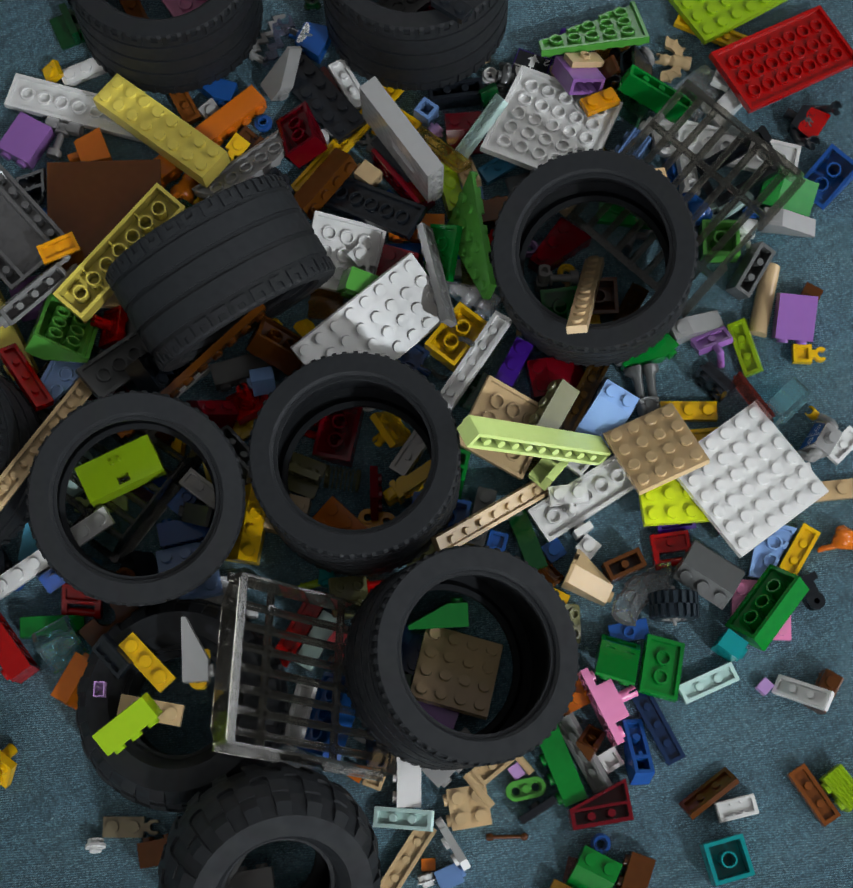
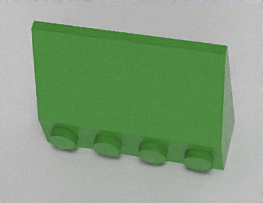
[25,293,98,363]

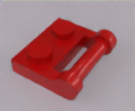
[649,530,691,570]
[61,583,103,619]

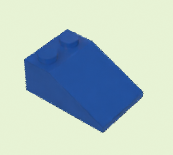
[803,144,853,210]

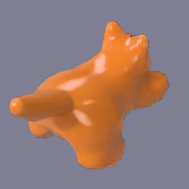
[170,173,199,208]
[817,525,853,553]

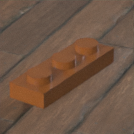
[786,763,841,827]

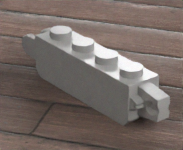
[0,255,78,328]

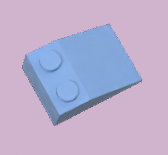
[575,379,640,448]

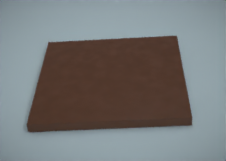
[47,159,161,271]

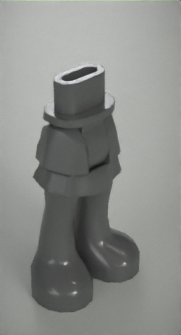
[623,363,661,416]

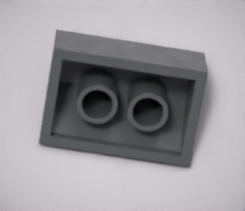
[672,540,745,610]

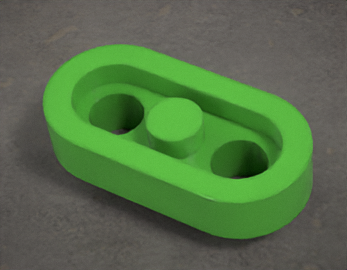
[505,776,546,802]

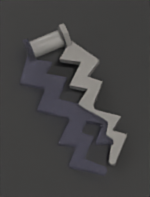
[249,14,295,68]

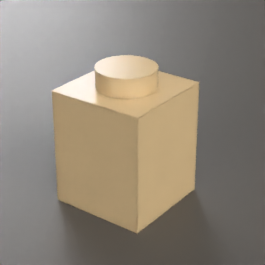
[354,159,383,187]

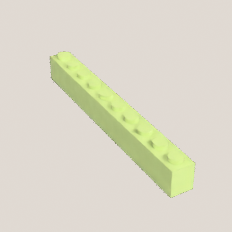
[457,415,612,466]

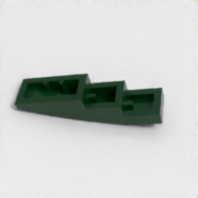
[507,509,548,570]

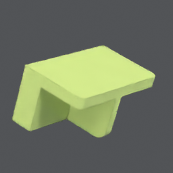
[528,458,569,491]

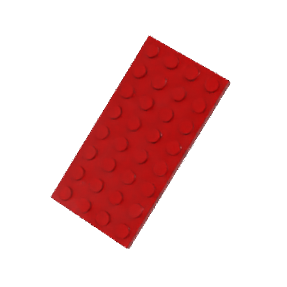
[708,5,853,114]

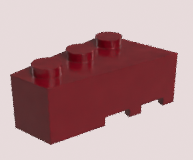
[528,217,592,273]
[567,778,634,831]

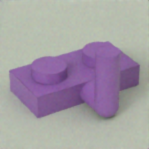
[690,326,733,368]

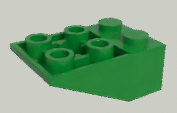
[595,634,641,686]

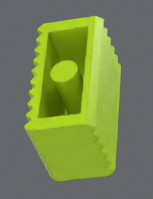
[819,764,853,812]

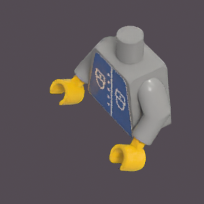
[792,406,842,463]

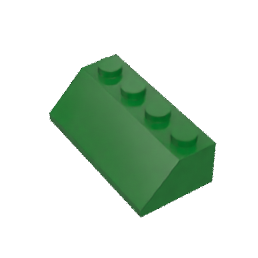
[725,564,809,652]

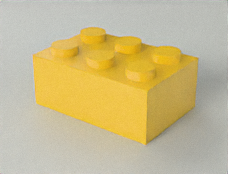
[424,301,487,372]

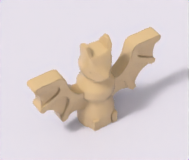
[655,36,692,84]

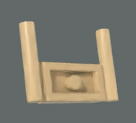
[463,756,535,809]

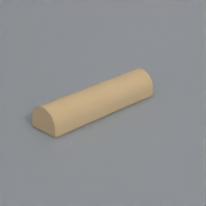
[749,262,780,338]

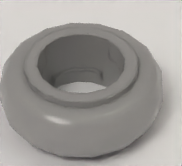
[639,46,655,66]

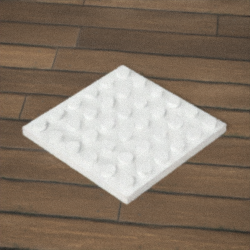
[480,65,623,170]
[676,401,829,559]

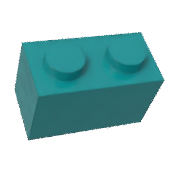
[710,628,749,663]

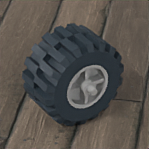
[648,586,700,626]

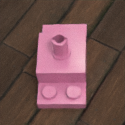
[577,668,639,747]

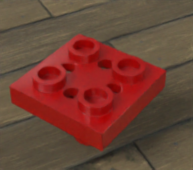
[90,305,129,349]
[226,383,269,426]

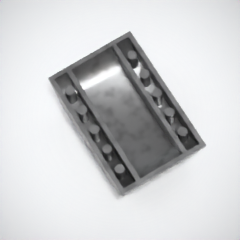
[0,164,64,291]

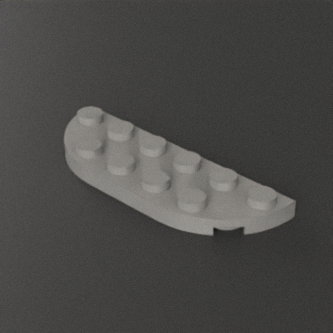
[192,130,285,199]

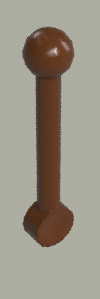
[486,832,528,841]

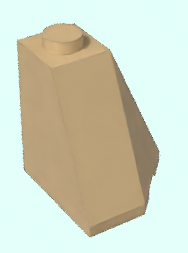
[561,549,615,607]

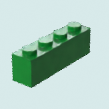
[618,64,694,126]
[535,724,588,808]

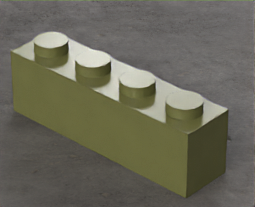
[529,379,580,429]

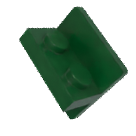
[49,2,85,50]

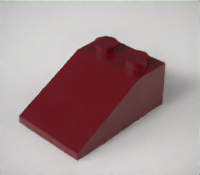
[276,101,328,168]
[525,357,584,402]

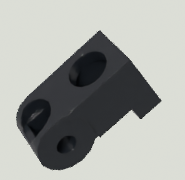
[801,571,826,611]

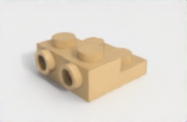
[443,786,492,831]

